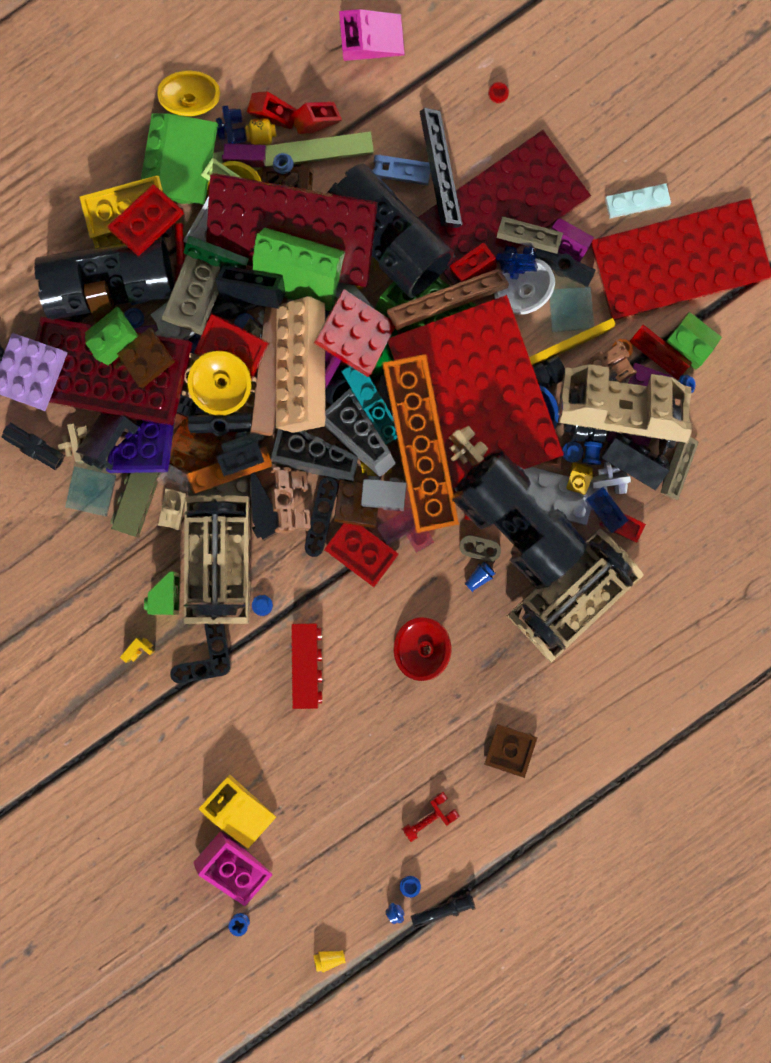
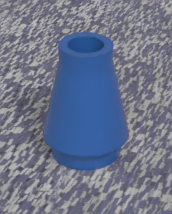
[465,561,496,592]

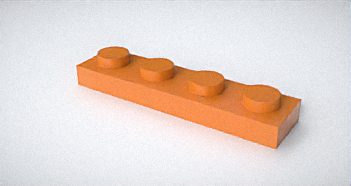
[187,446,273,494]

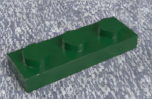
[183,236,249,269]

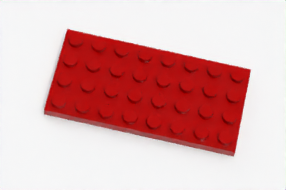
[591,198,771,320]

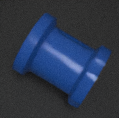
[582,441,603,465]
[229,913,250,936]

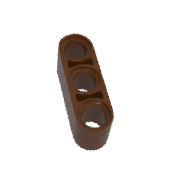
[84,280,116,324]

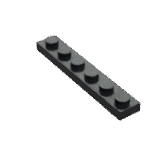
[419,108,462,228]

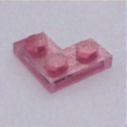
[377,508,434,553]

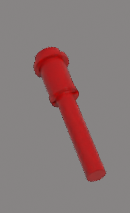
[174,223,185,286]

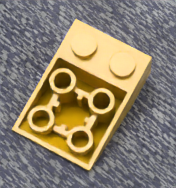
[199,775,276,849]

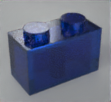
[585,487,629,534]

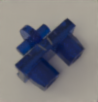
[215,105,247,144]
[496,246,538,280]

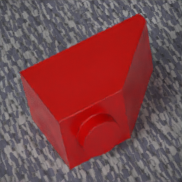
[247,91,297,129]
[291,102,342,134]

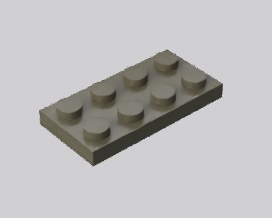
[162,255,222,335]

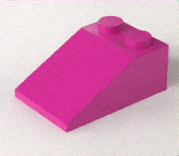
[193,831,273,906]

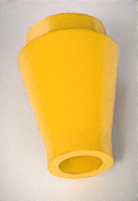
[313,950,345,973]

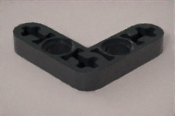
[170,616,231,683]

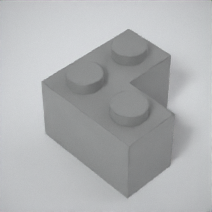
[361,476,406,512]

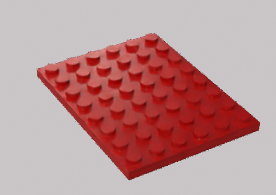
[388,295,564,495]

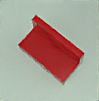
[450,242,497,282]

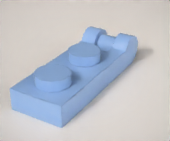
[372,155,431,186]

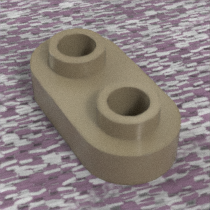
[459,535,501,562]

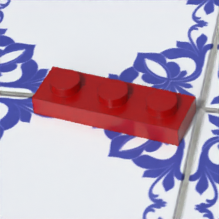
[629,324,692,380]

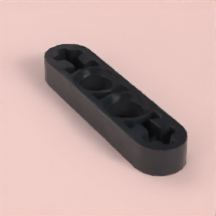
[305,477,338,557]

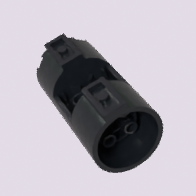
[327,164,456,298]
[34,235,174,320]
[452,449,588,589]

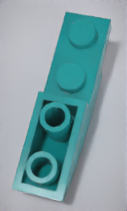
[341,366,397,445]

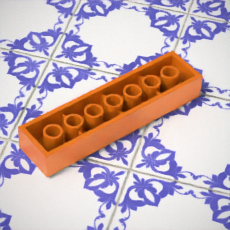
[382,354,459,533]

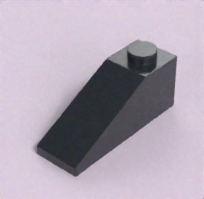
[251,473,286,541]

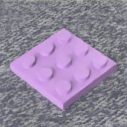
[0,333,67,411]

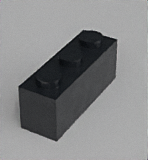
[216,265,286,309]
[602,432,670,491]

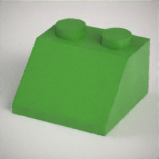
[85,306,138,365]
[666,312,722,370]
[144,572,180,615]

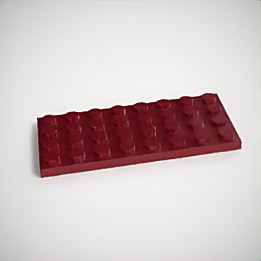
[418,130,591,285]
[206,173,377,287]
[35,317,193,426]

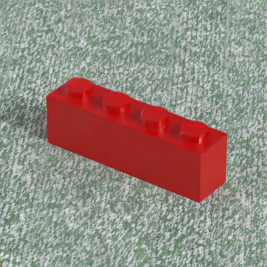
[291,623,323,709]

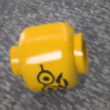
[246,118,276,146]

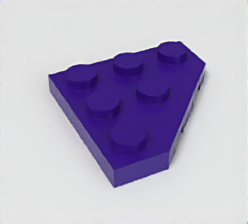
[106,421,175,473]

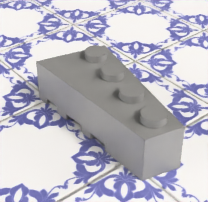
[325,389,395,478]

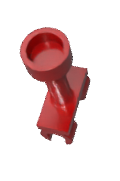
[402,792,460,842]

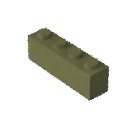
[110,472,162,538]

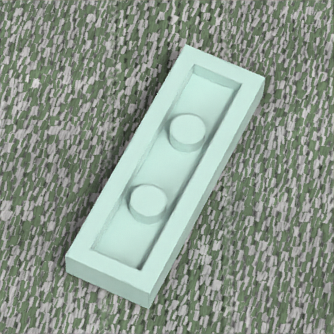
[605,183,671,219]

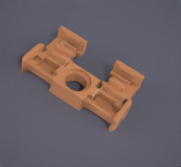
[570,340,637,389]
[270,467,311,533]

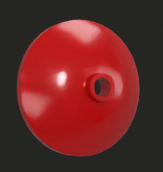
[394,617,452,681]

